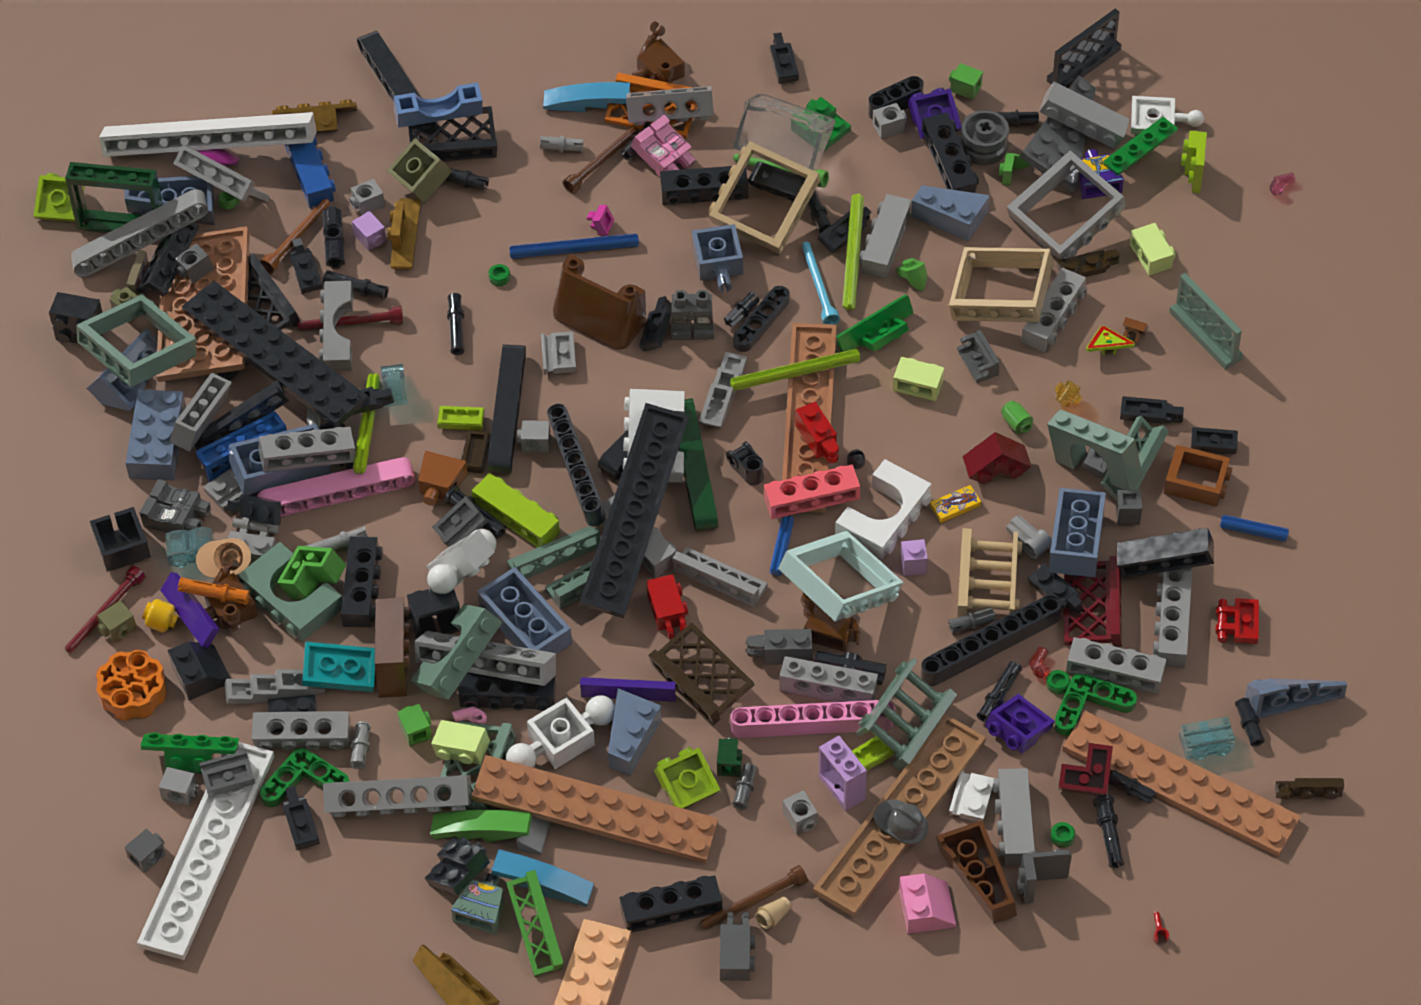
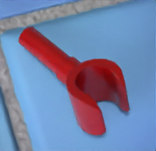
[1153,912,1169,943]

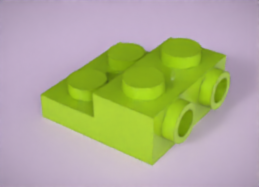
[1181,131,1207,193]
[33,173,85,222]
[654,747,720,809]

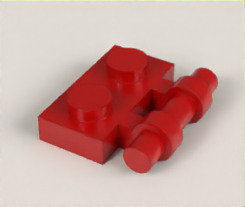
[1215,598,1259,644]

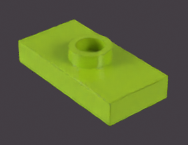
[437,406,485,430]
[852,737,894,771]

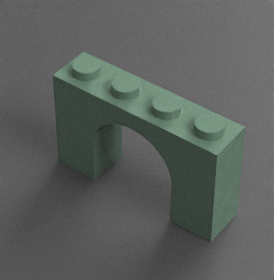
[1047,409,1143,490]
[238,542,343,642]
[410,604,502,700]

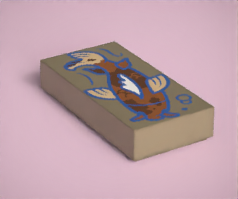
[126,250,149,296]

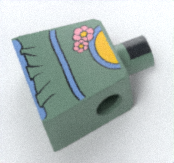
[451,873,504,935]

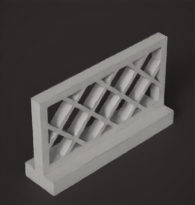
[173,145,270,202]

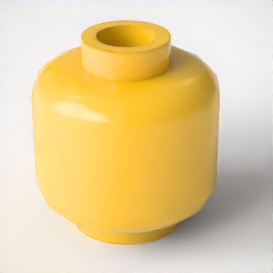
[142,599,179,633]

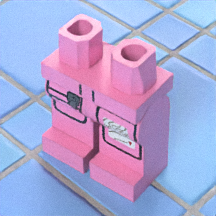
[630,114,695,177]

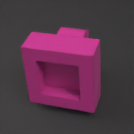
[586,205,615,236]

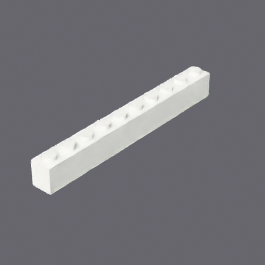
[99,112,317,157]

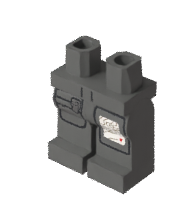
[671,290,714,340]
[139,479,211,538]

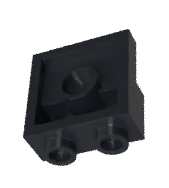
[425,837,490,895]

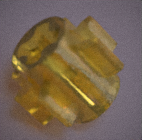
[1054,380,1082,408]

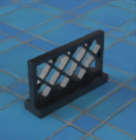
[1047,8,1122,88]
[408,106,497,161]
[247,253,300,330]

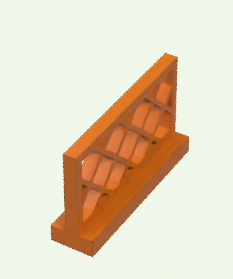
[605,73,698,139]

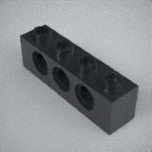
[921,112,979,193]
[660,166,748,205]
[341,536,383,628]
[458,672,556,711]
[619,875,723,933]

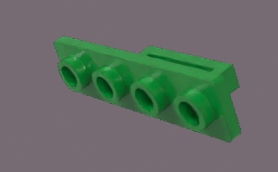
[1103,117,1178,175]
[836,294,913,352]
[140,732,239,773]

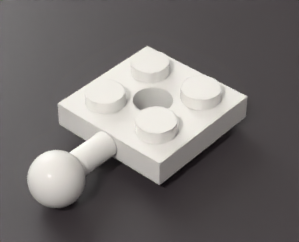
[1131,96,1204,136]

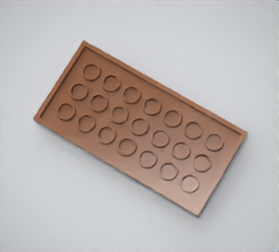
[156,226,250,382]

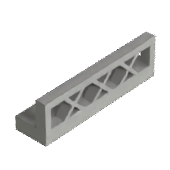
[672,547,768,607]

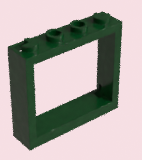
[65,162,163,233]

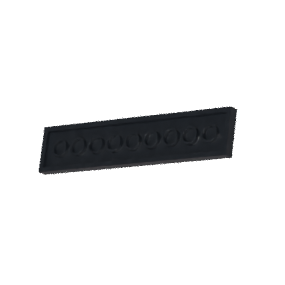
[181,280,369,428]
[579,403,689,619]

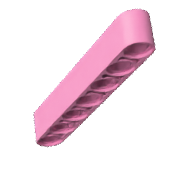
[257,457,416,517]
[730,700,895,738]

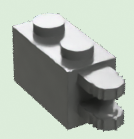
[745,629,812,665]
[720,912,755,981]

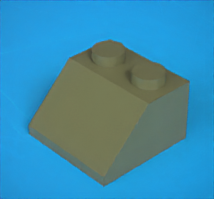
[387,139,453,203]

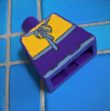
[1079,149,1124,199]

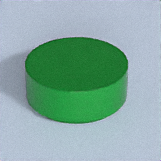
[488,264,510,286]
[1046,670,1070,694]
[1050,822,1075,848]

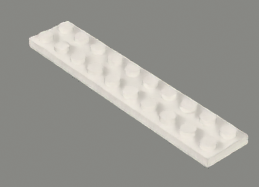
[137,742,274,960]

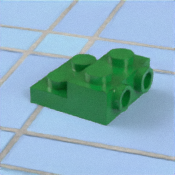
[791,97,851,154]

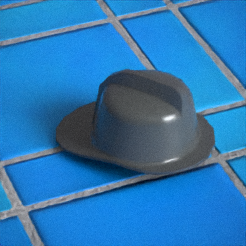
[874,800,929,844]

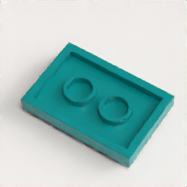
[302,642,375,692]

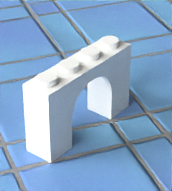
[623,389,684,483]
[835,459,932,560]

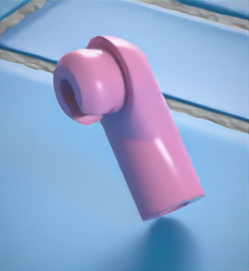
[452,706,487,724]

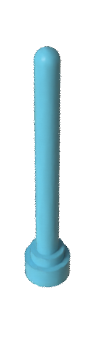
[802,241,840,325]

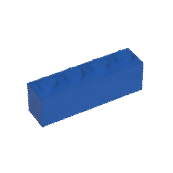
[284,137,336,208]

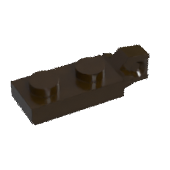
[1057,249,1120,277]
[1275,778,1344,800]

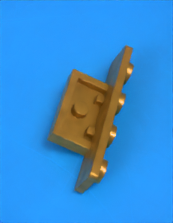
[271,99,358,133]
[387,198,421,269]

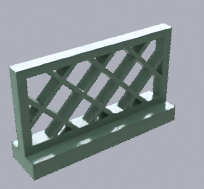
[1169,273,1243,370]
[440,721,517,810]

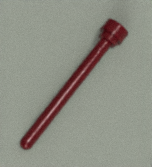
[297,306,403,330]
[65,565,146,653]

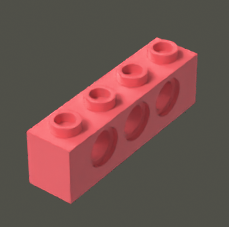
[764,464,860,520]

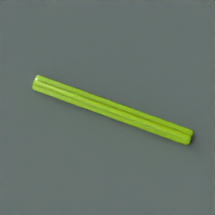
[842,193,864,311]
[730,349,860,391]
[353,373,380,474]

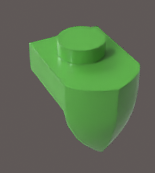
[999,152,1030,186]
[896,258,927,291]

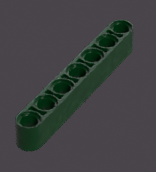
[679,398,718,531]

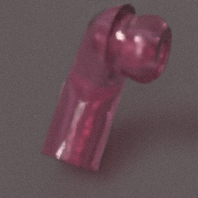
[1269,172,1295,195]

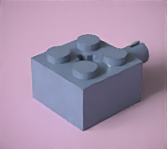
[692,224,743,292]

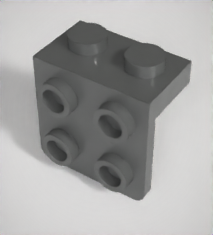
[1016,849,1072,904]

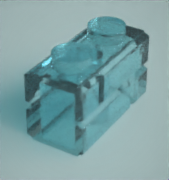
[1179,717,1235,760]

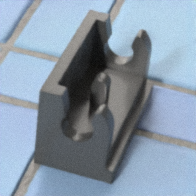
[957,330,1000,383]

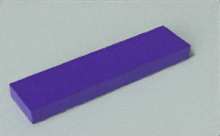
[160,572,219,648]
[580,677,676,702]

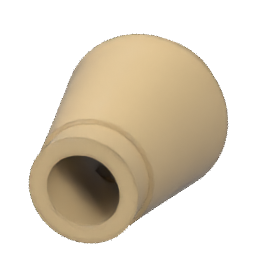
[755,897,792,930]

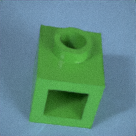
[949,63,983,100]
[397,704,432,747]

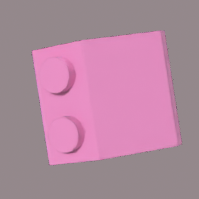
[899,874,956,934]

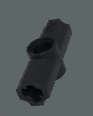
[323,206,345,269]
[814,651,887,685]

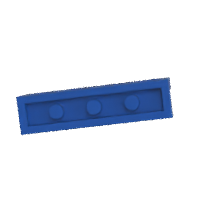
[195,411,287,482]

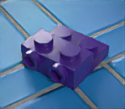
[907,88,962,140]
[985,694,1055,754]

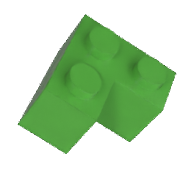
[277,546,347,600]

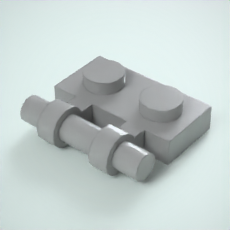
[228,517,279,560]

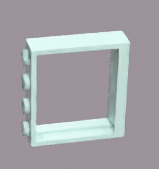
[778,531,903,621]

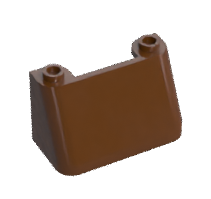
[553,254,647,350]

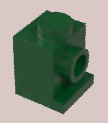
[717,738,743,777]

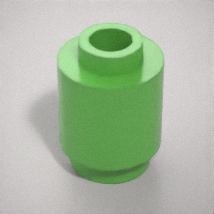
[1001,401,1033,434]

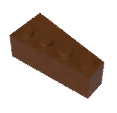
[936,820,1017,923]

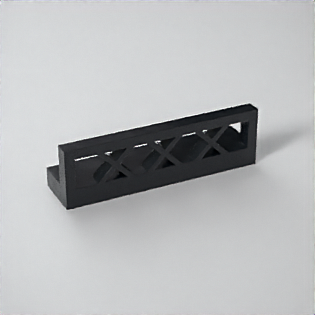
[137,222,199,297]
[201,380,290,444]

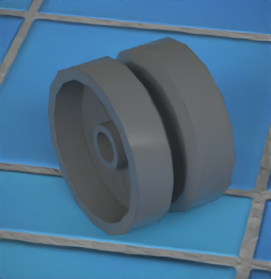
[961,110,1009,166]

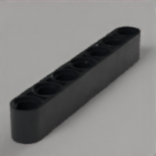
[357,30,437,140]
[488,344,526,474]
[547,403,606,527]
[921,595,1061,686]

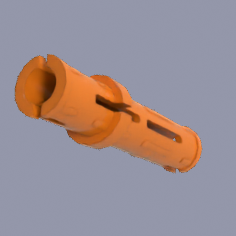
[178,577,250,605]

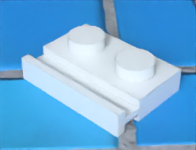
[949,771,995,822]

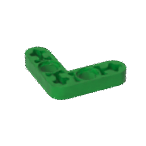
[1054,674,1137,736]
[260,748,350,807]

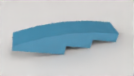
[543,82,630,112]
[492,849,594,906]

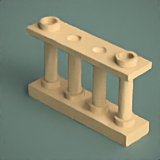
[957,528,1022,617]

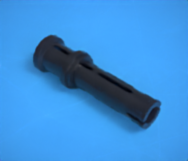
[444,485,506,538]
[1093,795,1124,868]

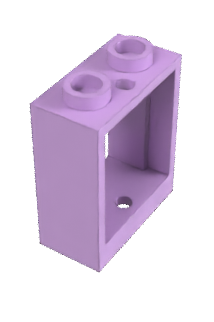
[818,736,867,811]

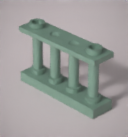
[856,658,957,770]

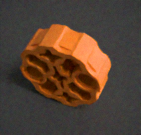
[96,650,167,721]

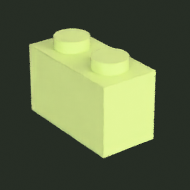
[1130,223,1175,276]
[893,357,944,401]
[431,720,490,765]

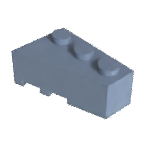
[911,185,990,241]
[608,689,662,776]

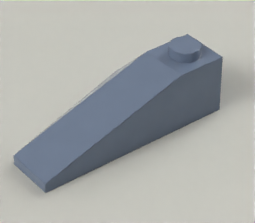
[1245,678,1347,719]

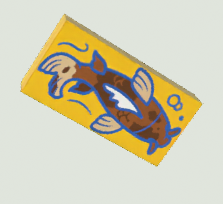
[930,485,981,523]

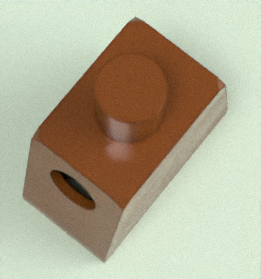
[418,451,468,506]

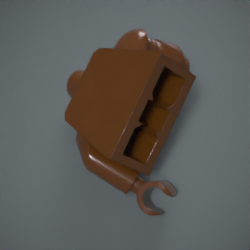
[632,21,685,83]
[205,555,258,632]
[800,592,861,652]

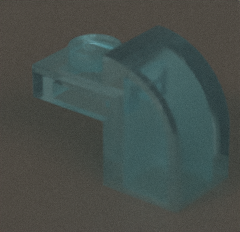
[381,364,408,407]

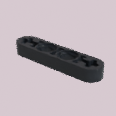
[733,286,790,352]

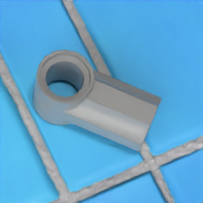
[1006,516,1052,559]

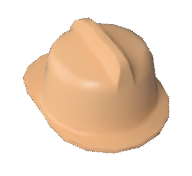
[196,538,251,578]

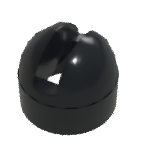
[847,449,865,469]

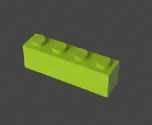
[471,473,560,548]

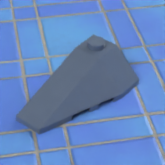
[86,328,158,411]

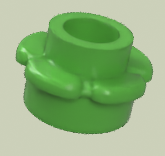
[218,191,239,210]

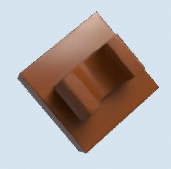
[1123,317,1149,343]

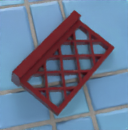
[1064,556,1122,647]

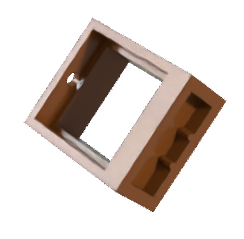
[1164,445,1233,507]

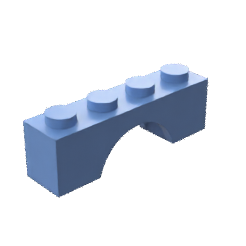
[394,82,483,128]

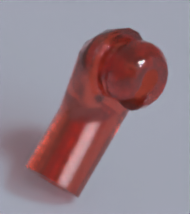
[1029,646,1050,679]

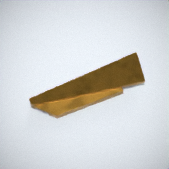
[413,944,500,1005]

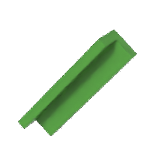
[506,870,564,977]

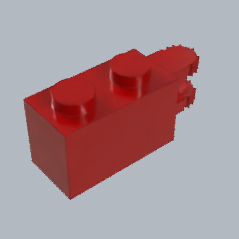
[795,401,839,464]
[646,574,689,639]

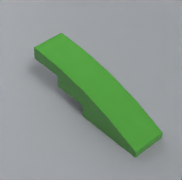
[430,810,532,843]

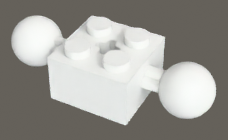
[426,529,496,594]
[506,695,615,769]

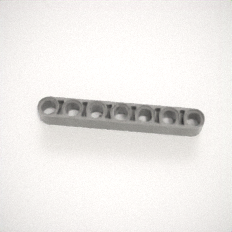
[71,190,208,277]

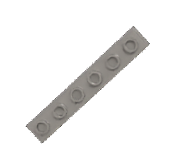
[1153,568,1192,668]
[415,631,556,686]
[323,775,472,817]

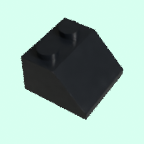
[167,641,231,701]

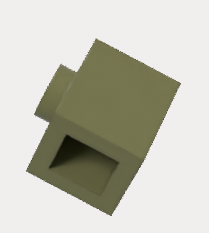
[97,600,137,643]

